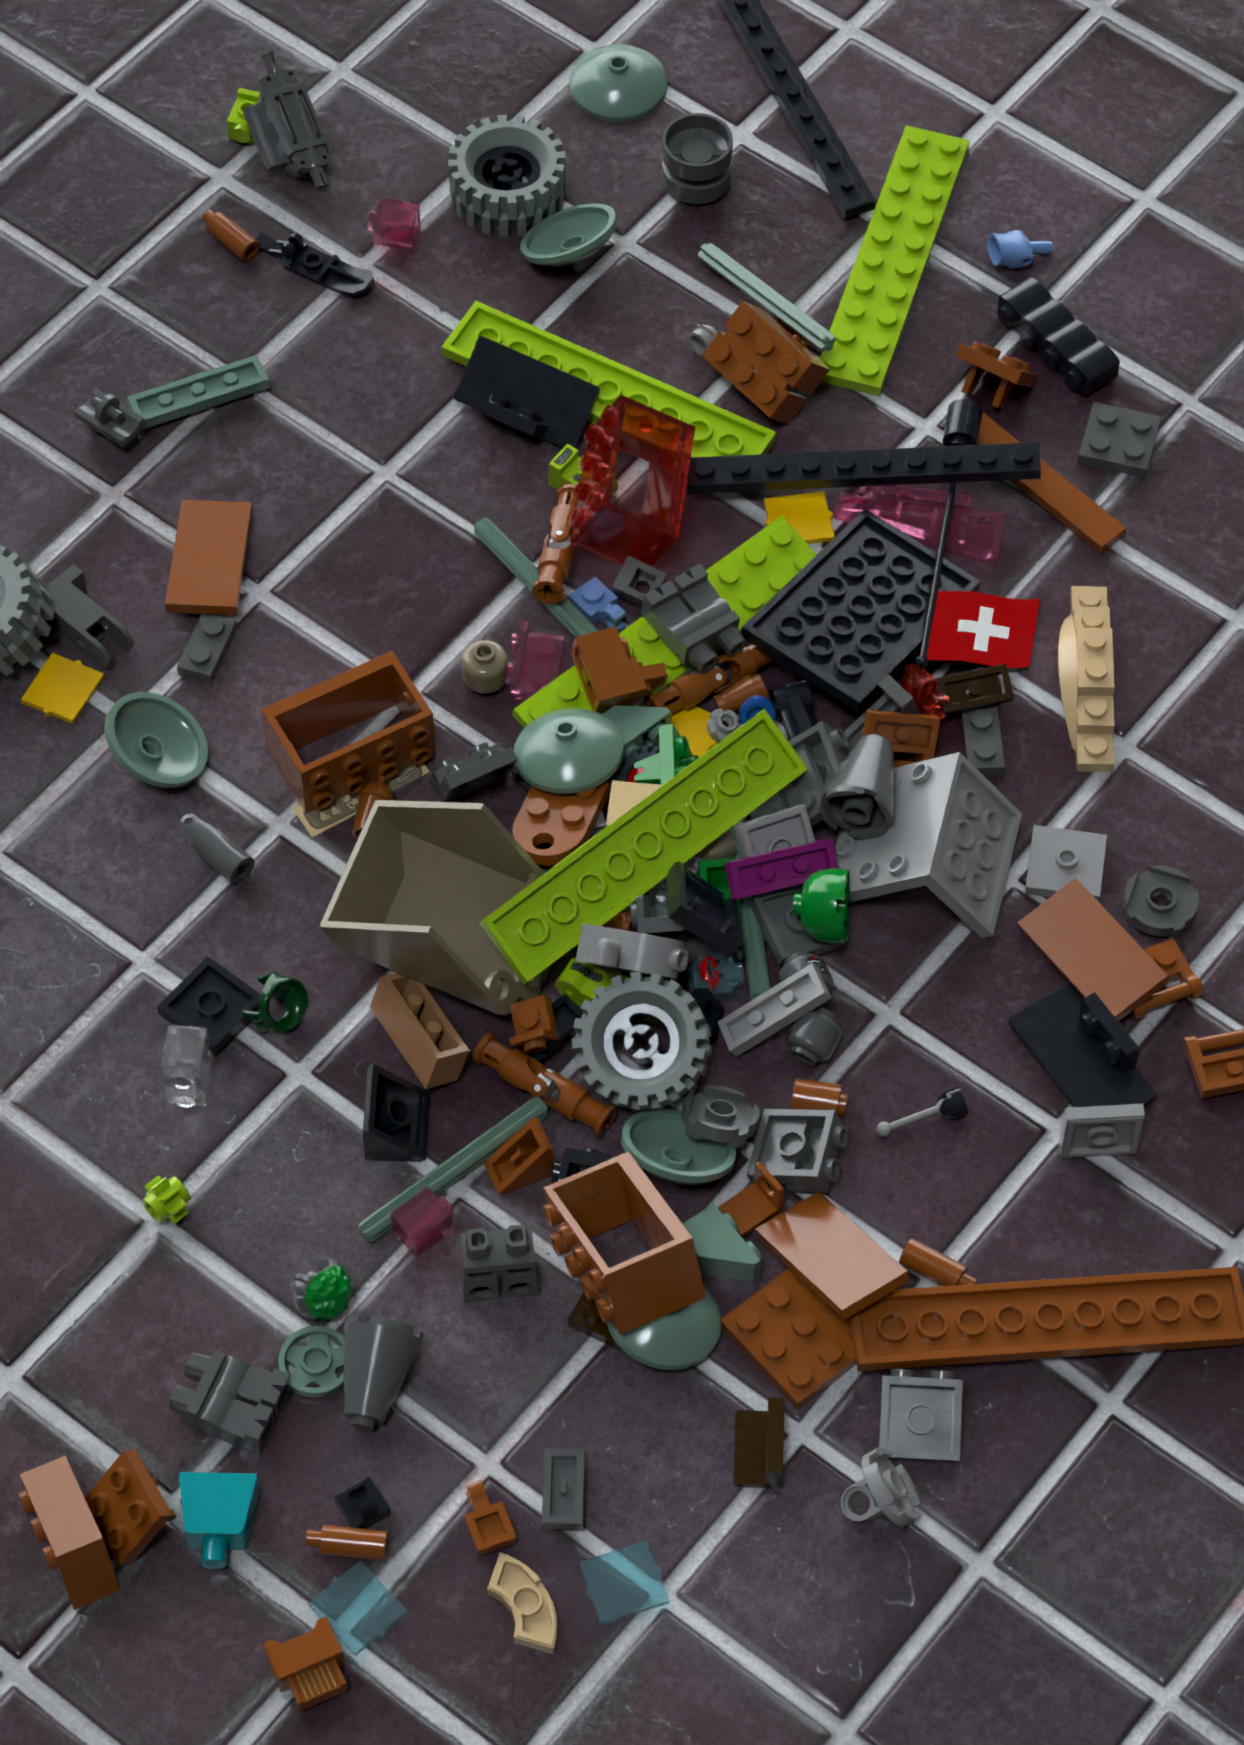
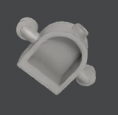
[575,923,688,980]

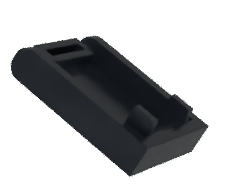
[667,861,741,958]

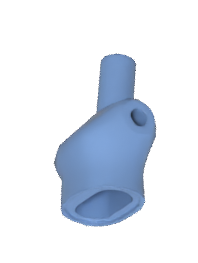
[987,230,1053,269]

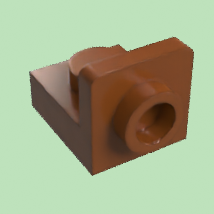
[509,994,559,1054]

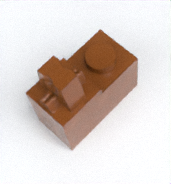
[570,626,668,714]

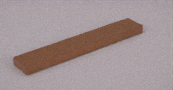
[977,413,1126,554]

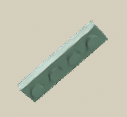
[127,355,270,430]

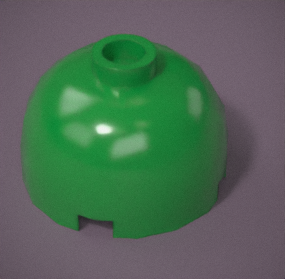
[793,868,850,944]

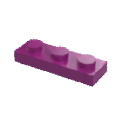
[724,839,838,899]

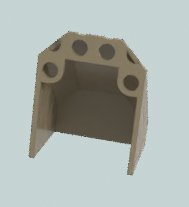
[319,800,552,1015]

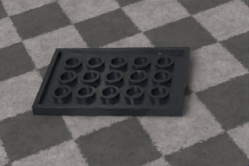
[741,508,981,712]

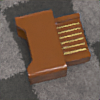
[262,1617,348,1711]

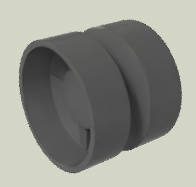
[662,113,733,204]

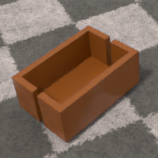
[702,301,830,425]

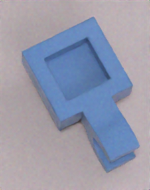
[568,577,626,632]

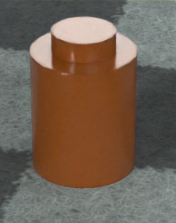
[791,1078,848,1117]

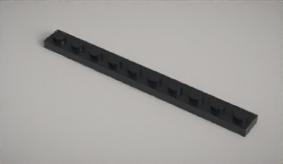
[718,0,876,219]
[687,442,1041,494]

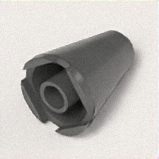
[819,734,894,839]
[344,1314,424,1430]

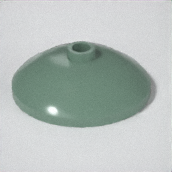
[569,44,667,122]
[520,203,618,267]
[104,692,208,788]
[514,708,624,794]
[621,1109,736,1185]
[606,1284,722,1370]

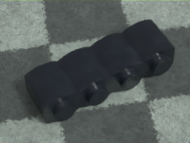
[997,277,1120,396]

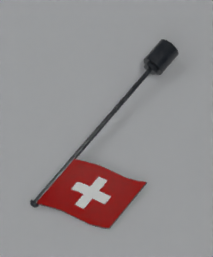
[915,399,1040,671]

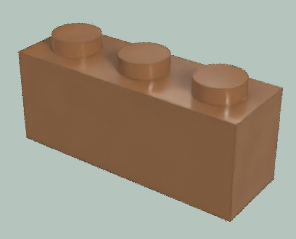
[370,972,469,1089]

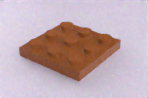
[720,1268,856,1410]

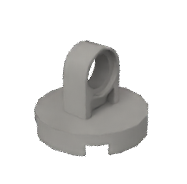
[841,1446,921,1527]

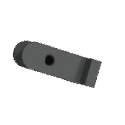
[45,564,134,668]

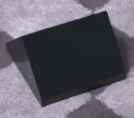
[363,1064,430,1162]

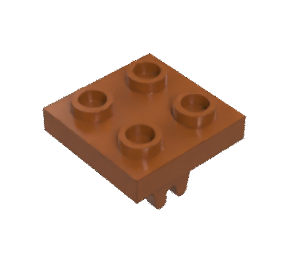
[955,341,1039,409]
[85,1449,177,1566]

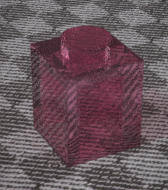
[368,197,421,251]
[390,1187,454,1258]

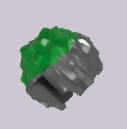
[289,1257,353,1321]

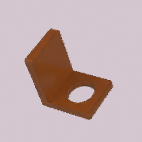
[718,1161,784,1238]

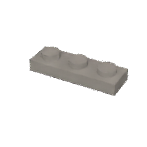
[718,963,831,1057]

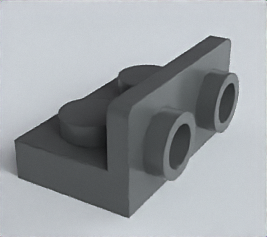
[631,895,688,934]

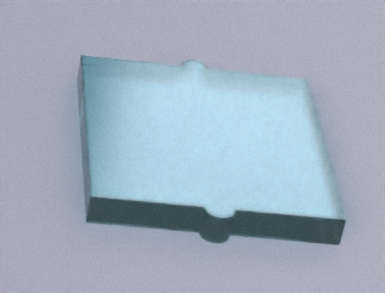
[579,1541,669,1625]
[308,1561,407,1656]

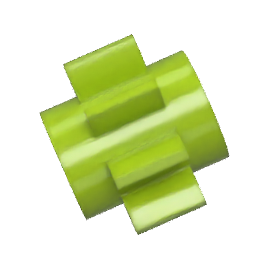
[142,1175,191,1224]

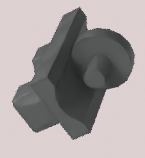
[74,388,145,449]

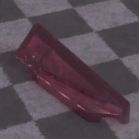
[833,485,1006,565]

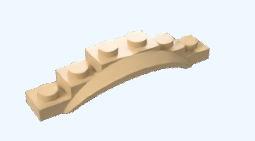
[1058,586,1115,773]

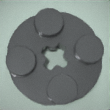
[1123,865,1199,938]
[681,1086,760,1148]

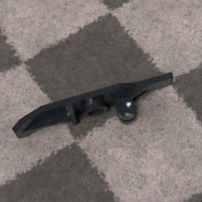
[255,232,375,297]

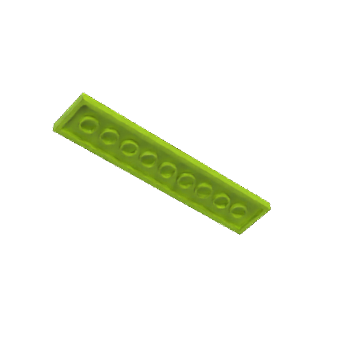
[819,125,970,397]
[441,301,776,464]
[512,516,817,728]
[479,709,808,984]

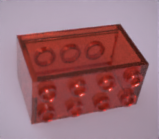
[569,395,695,566]

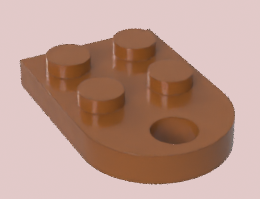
[512,781,610,866]

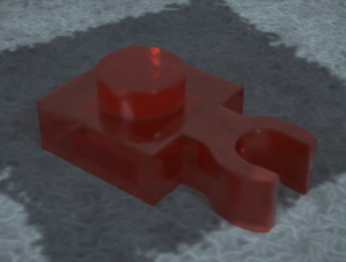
[900,664,950,718]

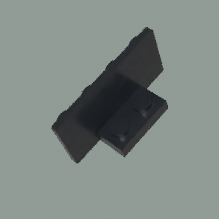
[454,336,601,449]
[1008,985,1157,1107]

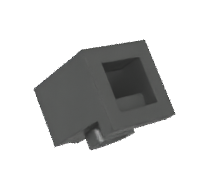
[612,555,667,608]

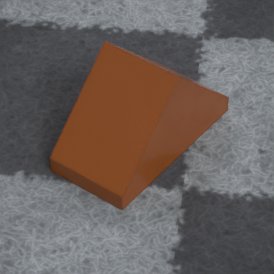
[484,1117,554,1195]

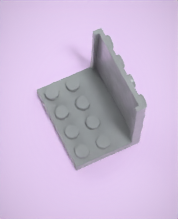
[834,752,1022,938]

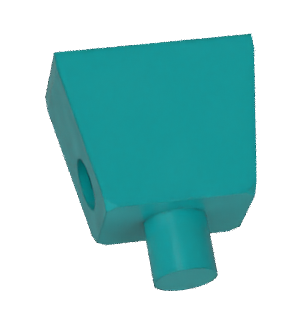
[179,1472,260,1569]

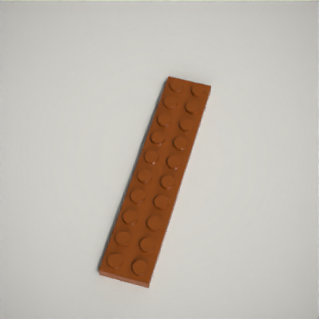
[849,1267,1244,1371]

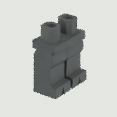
[641,564,745,674]
[460,1224,539,1303]
[169,1349,291,1456]

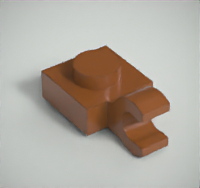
[464,1480,517,1557]

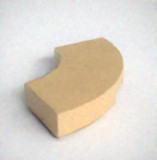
[487,1552,557,1654]

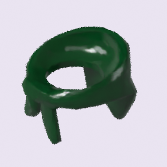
[242,971,309,1034]

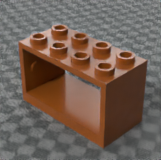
[261,651,436,813]
[542,1151,706,1335]

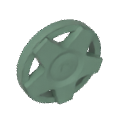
[278,1326,344,1397]

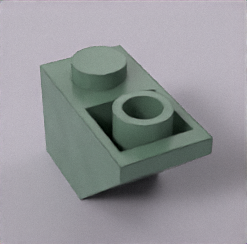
[602,705,672,767]
[683,1203,762,1282]

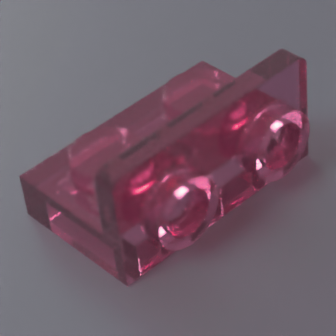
[505,620,565,700]

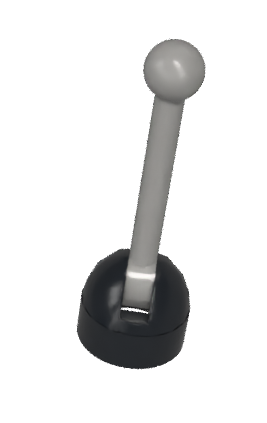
[876,1086,968,1137]

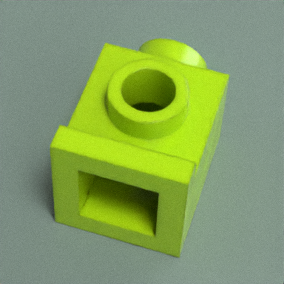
[227,88,260,145]

